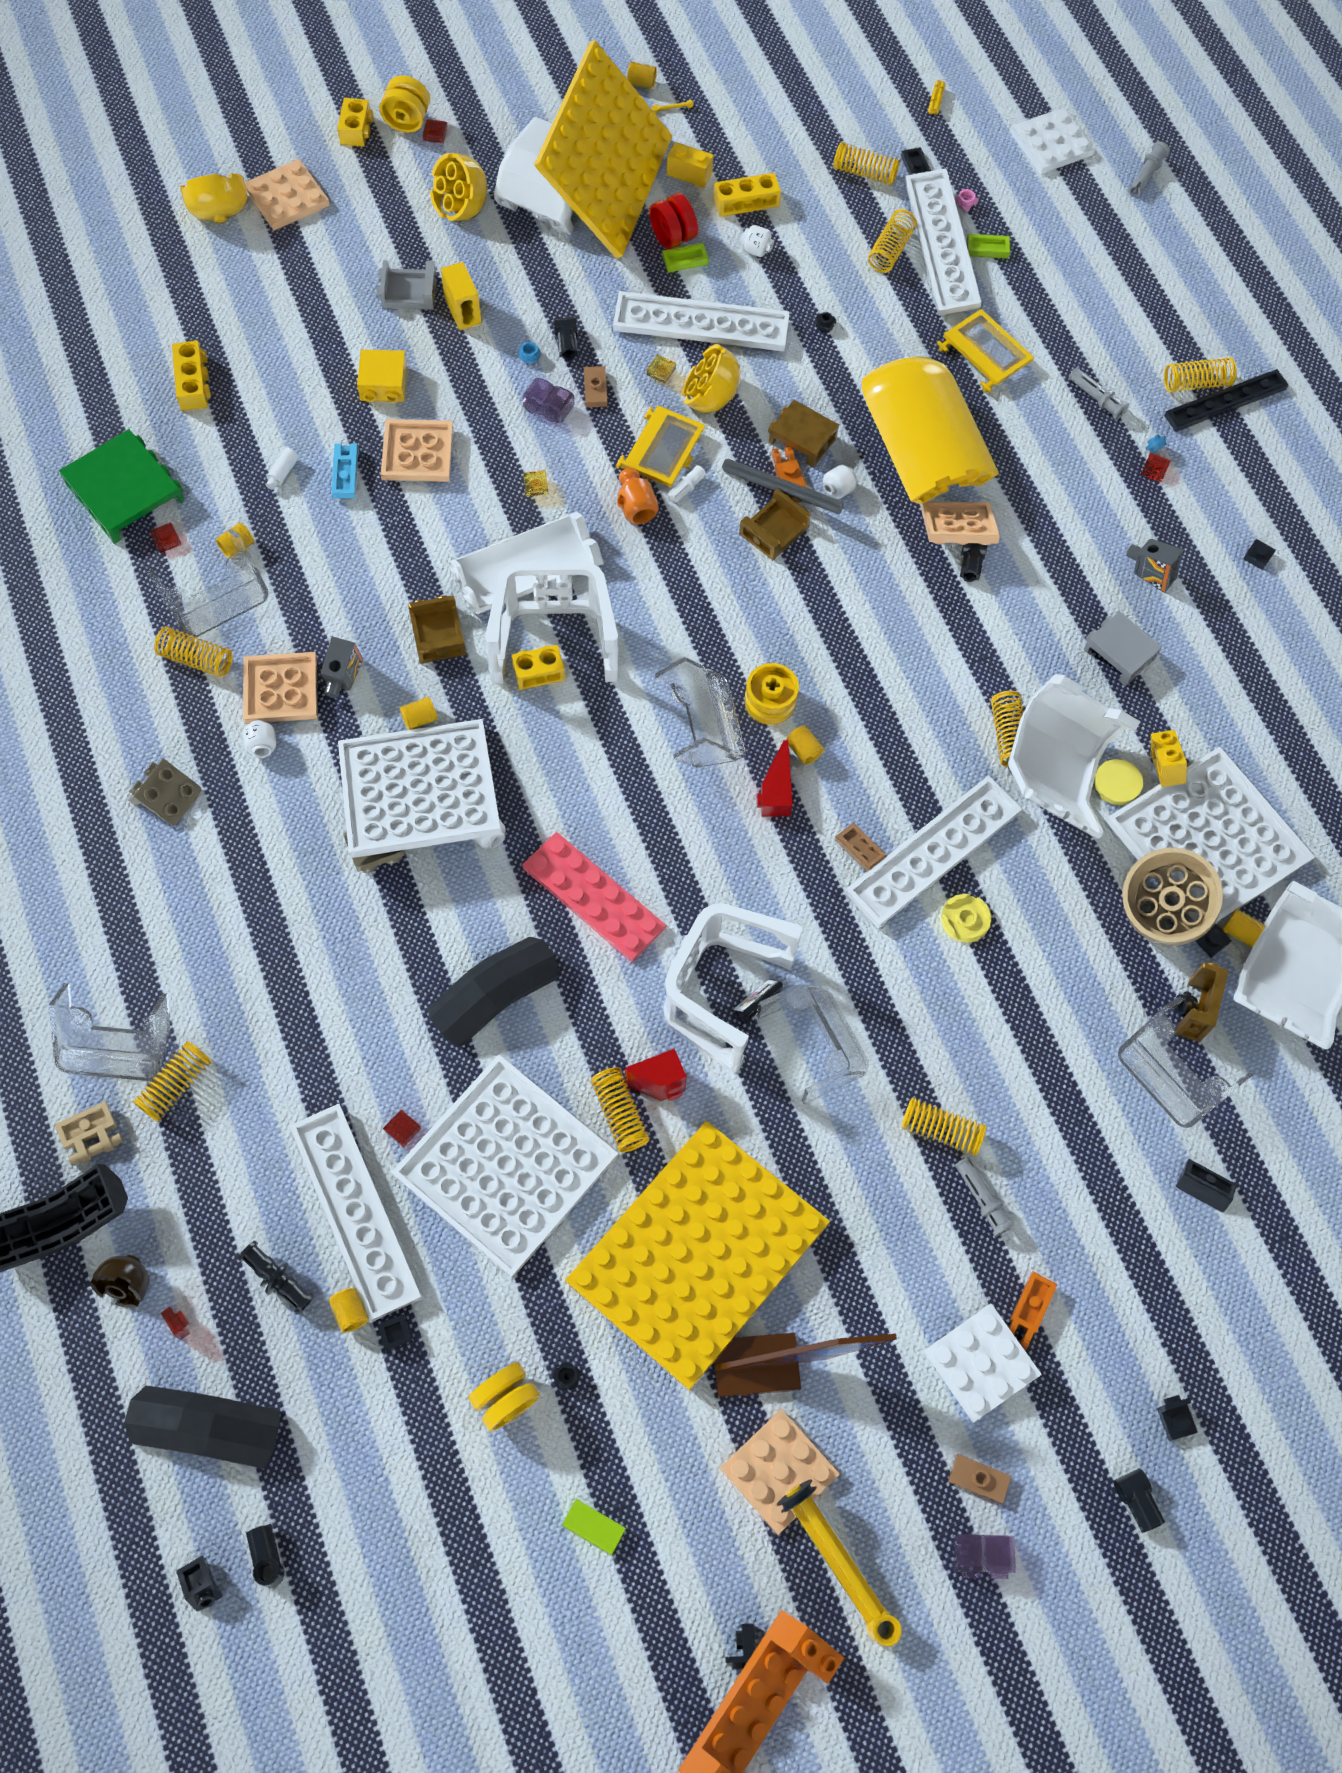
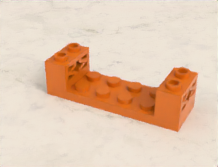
[678,1610,844,1773]

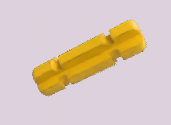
[928,80,946,115]

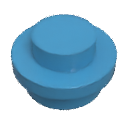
[519,342,540,363]
[1145,434,1167,454]

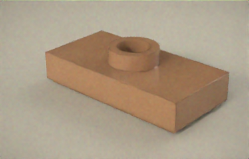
[584,366,607,407]
[835,822,887,872]
[948,1454,1011,1504]

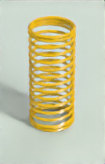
[833,142,900,186]
[868,209,917,273]
[1164,357,1237,393]
[154,626,233,678]
[991,691,1024,768]
[133,1041,212,1122]
[590,1067,650,1153]
[901,1097,987,1157]

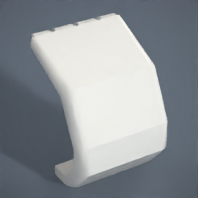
[494,117,574,235]
[1008,674,1140,839]
[1234,881,1342,1049]

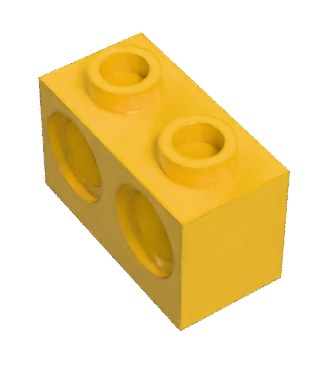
[337,98,374,147]
[512,645,565,691]
[1151,730,1187,787]

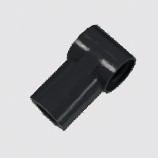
[554,317,578,360]
[959,543,988,582]
[1113,1468,1166,1533]
[246,1524,285,1588]

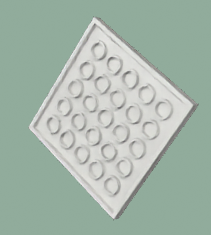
[338,719,501,858]
[1106,747,1315,924]
[391,1055,618,1278]

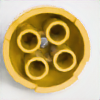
[430,153,487,221]
[180,173,247,223]
[682,344,741,414]

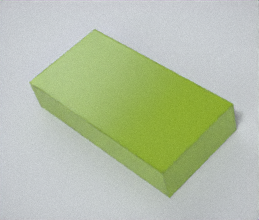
[966,234,1010,258]
[662,243,709,273]
[562,1499,626,1555]

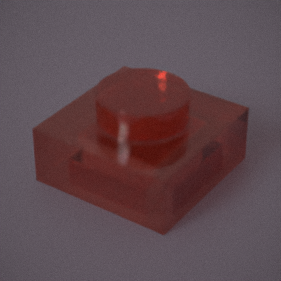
[423,119,448,143]
[1141,452,1171,482]
[150,522,182,553]
[383,1109,421,1148]
[161,1306,190,1340]

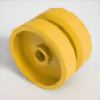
[379,75,431,133]
[745,663,799,725]
[468,1361,541,1433]

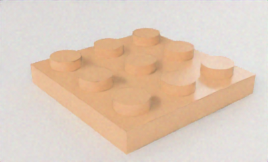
[245,159,330,230]
[381,419,453,482]
[921,501,1000,545]
[243,652,318,724]
[719,1409,840,1535]

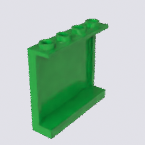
[59,429,184,544]

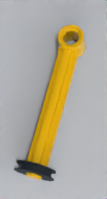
[777,1479,902,1646]

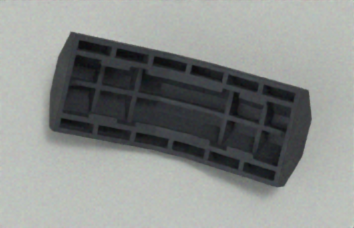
[427,937,559,1048]
[0,1164,128,1272]
[124,1385,280,1469]

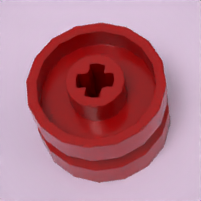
[649,192,698,250]

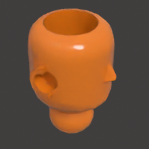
[617,468,659,524]

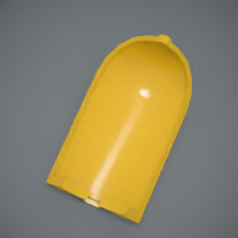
[862,356,999,505]

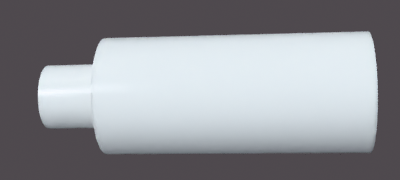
[266,448,299,490]

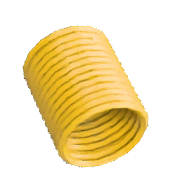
[627,61,657,90]
[216,522,254,559]
[400,696,438,730]
[786,726,824,765]
[1223,908,1265,947]
[328,1287,369,1333]

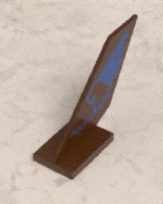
[714,1333,897,1398]

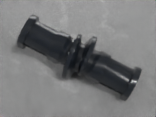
[237,1240,315,1315]

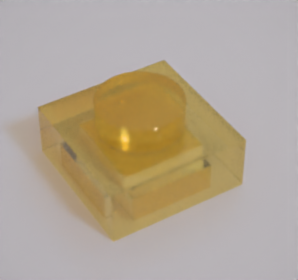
[646,354,676,384]
[523,470,548,497]

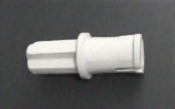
[668,465,706,503]

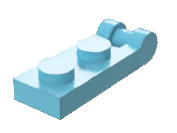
[331,443,359,498]

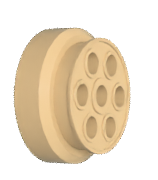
[1123,848,1223,946]

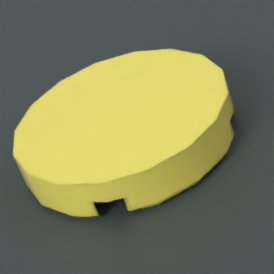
[1094,759,1143,806]
[941,894,992,943]

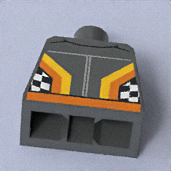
[1126,539,1183,593]
[321,636,363,698]

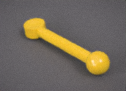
[652,100,694,114]

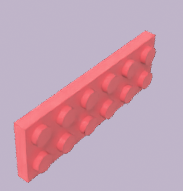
[522,832,666,963]

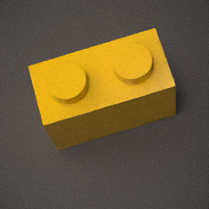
[667,142,713,188]

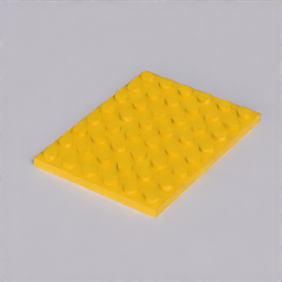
[534,40,673,259]
[565,1120,830,1391]

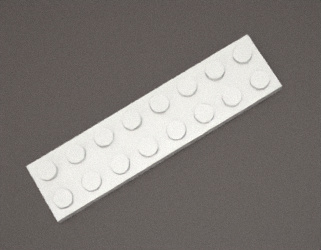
[905,168,982,316]
[613,291,789,351]
[845,775,1022,928]
[290,1104,422,1322]

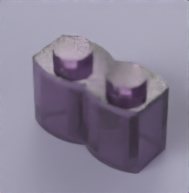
[522,378,575,423]
[954,1534,1016,1579]

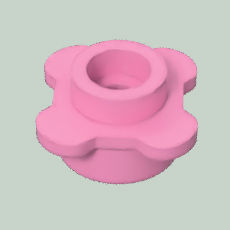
[954,189,978,211]

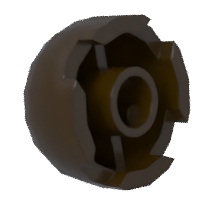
[90,1255,149,1308]

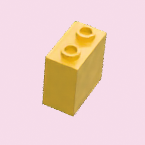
[441,262,482,330]
[357,349,407,403]

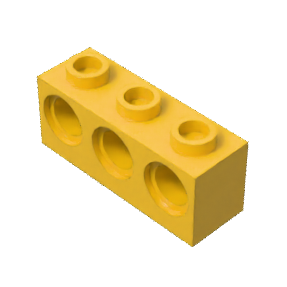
[713,172,781,217]
[172,340,211,411]

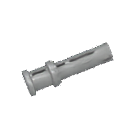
[1128,141,1170,197]
[1069,367,1129,420]
[955,1157,1015,1237]

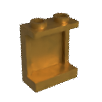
[768,400,839,468]
[739,489,811,561]
[408,595,466,664]
[1175,963,1229,1042]

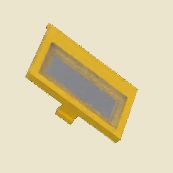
[937,309,1034,393]
[616,405,705,487]

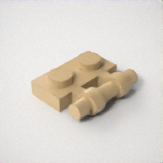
[54,1101,124,1166]

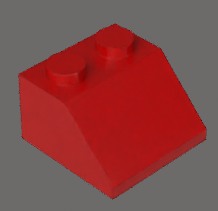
[625,1048,687,1101]

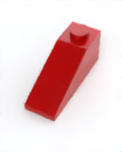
[756,740,793,817]

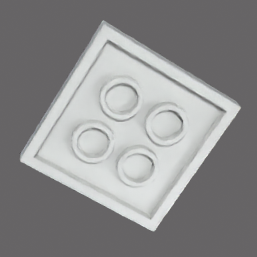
[1010,107,1095,174]
[924,1304,1042,1423]

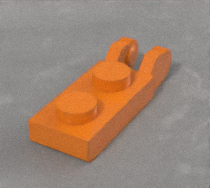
[772,446,807,503]
[1008,1271,1058,1351]

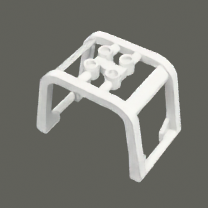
[485,561,619,684]
[663,903,802,1073]

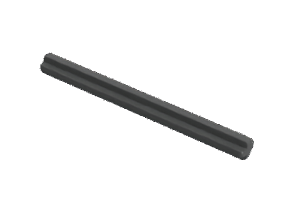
[722,459,844,514]

